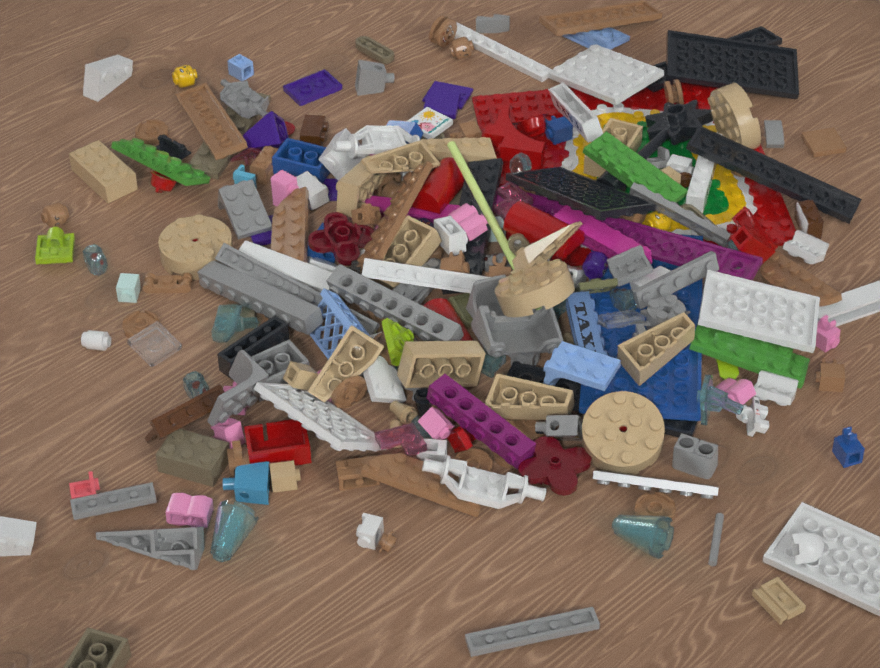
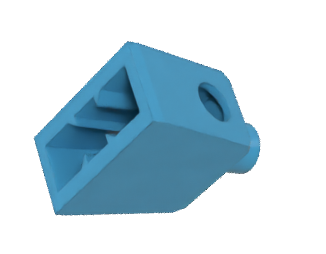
[223,462,271,505]

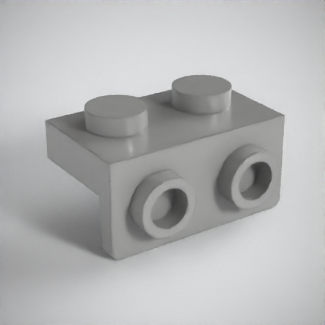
[607,245,653,287]

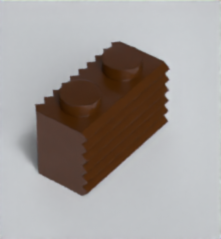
[300,115,329,146]
[794,200,824,239]

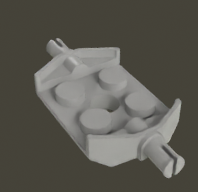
[220,79,269,119]

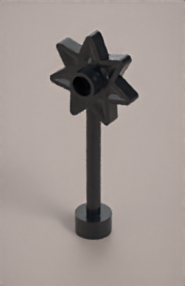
[596,100,713,192]

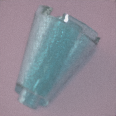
[210,500,259,562]
[612,514,674,559]

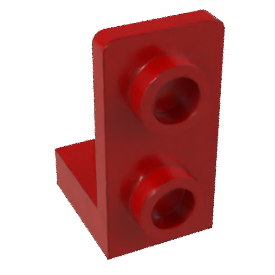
[447,426,476,453]

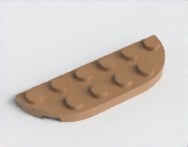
[271,186,309,263]
[760,250,842,307]
[360,453,481,518]

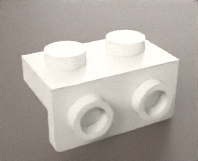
[783,230,829,264]
[754,370,799,406]

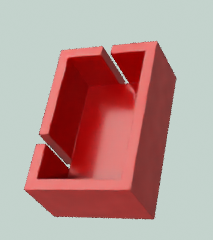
[244,419,312,466]

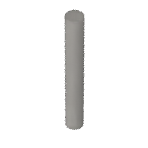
[708,513,724,566]

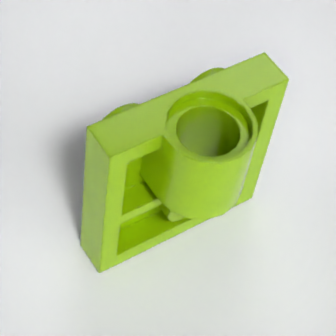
[35,227,75,265]
[381,318,414,366]

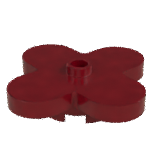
[308,212,374,266]
[518,436,592,496]

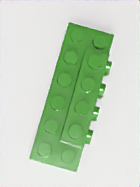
[583,131,688,203]
[111,138,210,186]
[689,324,810,389]

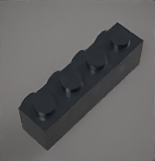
[217,315,290,380]

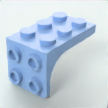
[543,341,621,391]

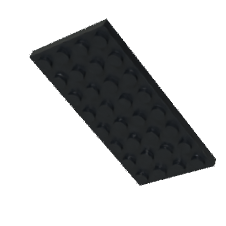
[666,30,799,99]
[505,167,656,220]

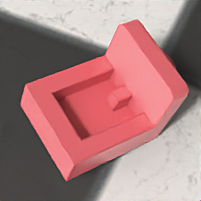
[69,471,100,499]

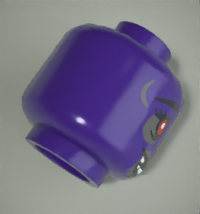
[582,251,609,279]

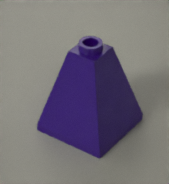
[242,111,289,153]

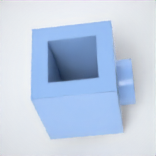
[227,54,254,81]

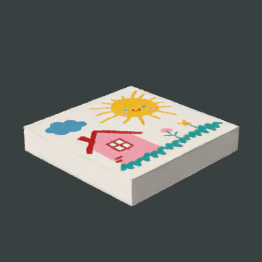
[408,107,453,139]

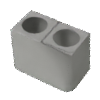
[672,433,718,479]

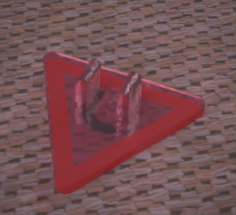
[230,148,262,166]

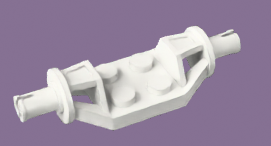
[333,125,420,159]
[422,455,546,509]

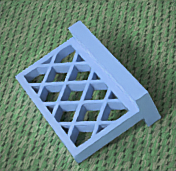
[563,27,630,50]
[309,288,370,360]

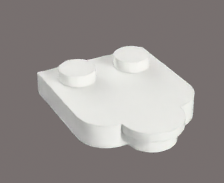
[363,356,406,403]

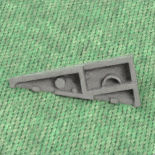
[96,527,204,570]

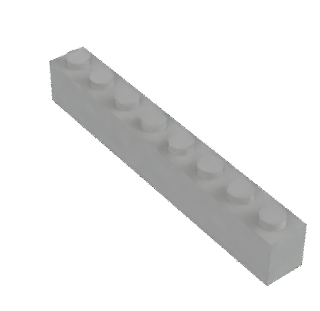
[197,260,323,335]

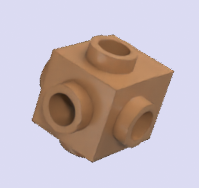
[351,203,381,230]

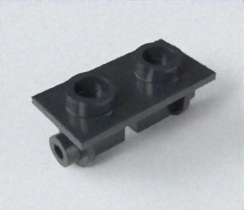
[156,134,191,160]

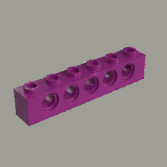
[427,374,536,469]

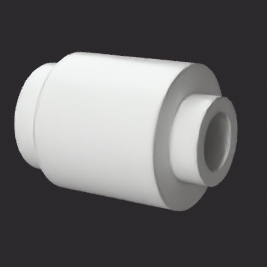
[81,330,111,351]

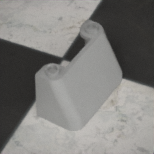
[471,306,564,357]

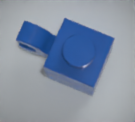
[545,116,573,145]
[832,426,865,468]

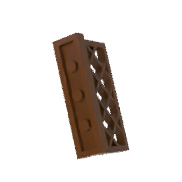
[145,384,225,443]

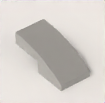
[476,14,510,33]
[764,120,784,148]

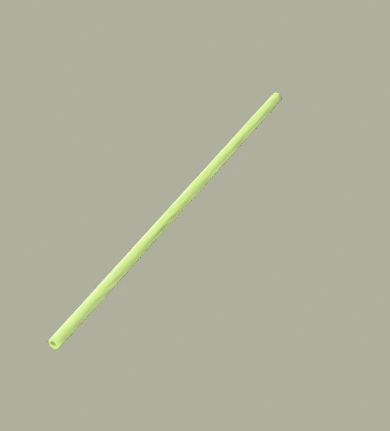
[447,141,542,311]

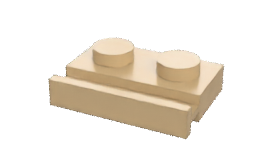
[752,577,806,625]

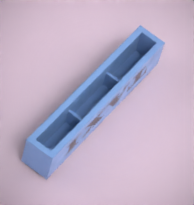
[566,291,608,386]

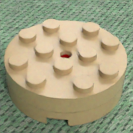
[708,83,761,149]
[158,214,233,280]
[495,259,575,317]
[582,391,665,475]

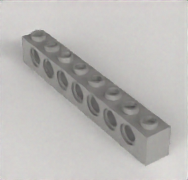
[326,264,464,341]

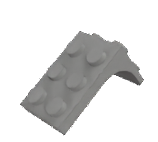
[218,180,272,240]
[466,274,506,318]
[207,350,269,427]

